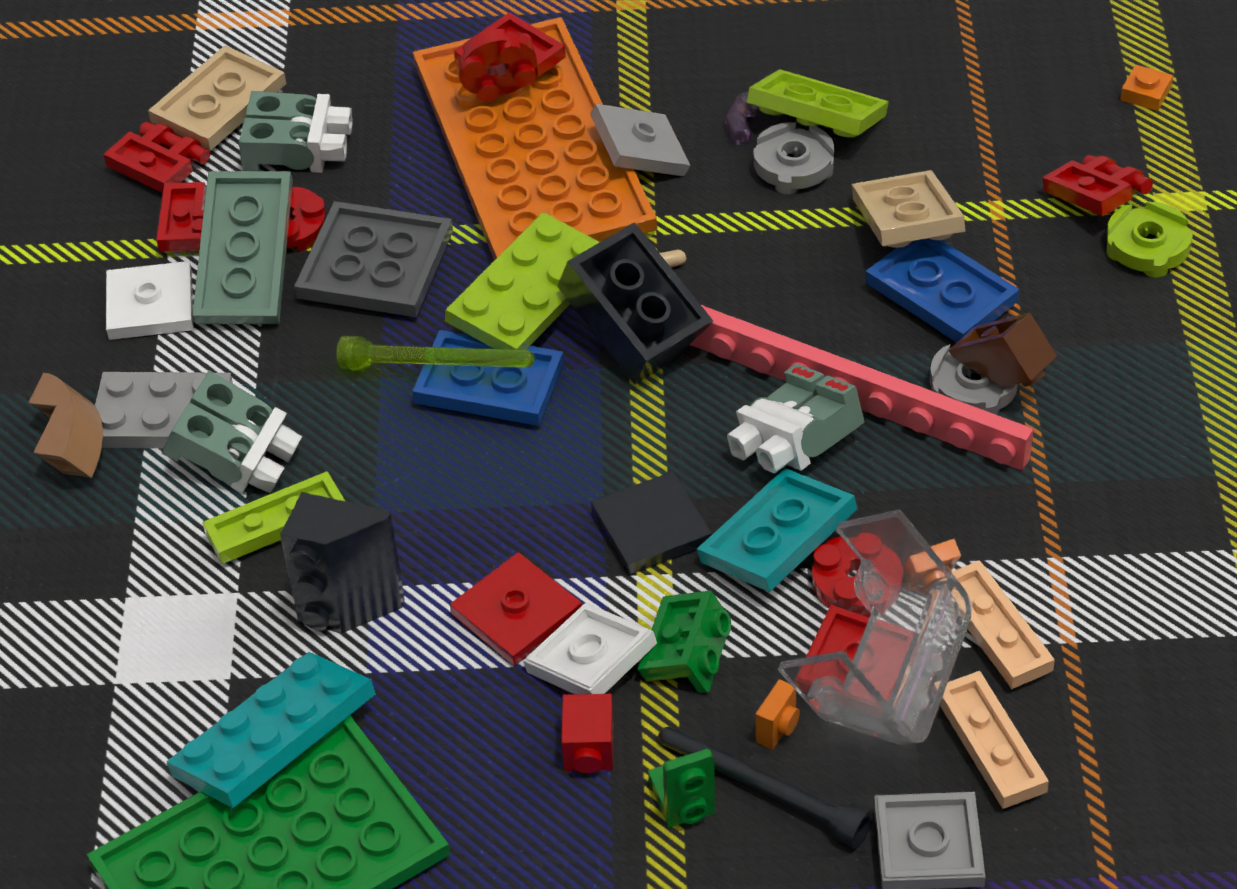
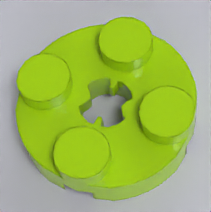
[1106,202,1193,278]

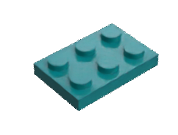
[697,468,857,592]

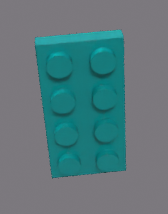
[166,652,376,808]

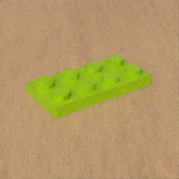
[445,212,600,361]

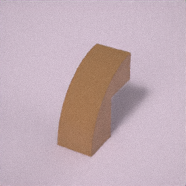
[29,373,103,478]

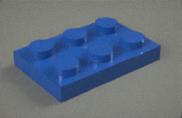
[865,238,1019,343]
[412,330,564,426]

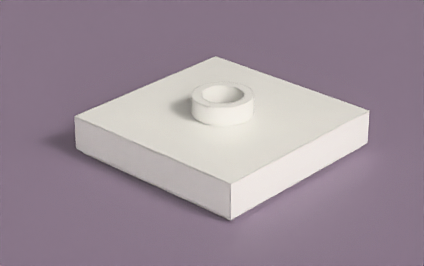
[106,261,194,340]
[523,603,657,694]

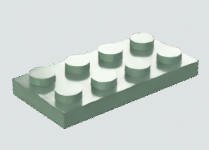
[192,171,293,324]

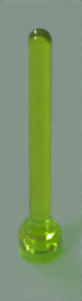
[337,335,535,370]

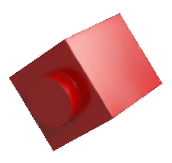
[562,694,614,773]

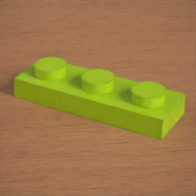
[202,471,345,564]

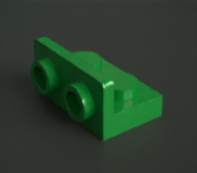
[638,590,731,693]

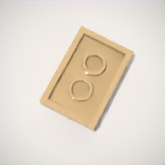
[148,45,286,151]
[852,170,965,248]

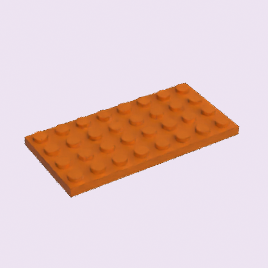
[413,17,657,260]

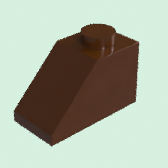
[948,312,1057,387]

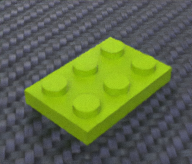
[747,69,889,137]

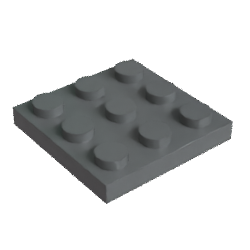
[294,201,453,317]

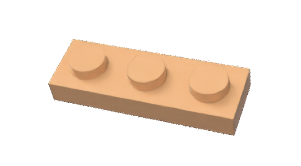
[938,560,1055,689]
[935,671,1049,809]

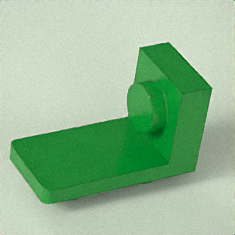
[648,749,715,828]

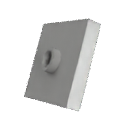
[590,104,690,176]
[874,792,985,889]

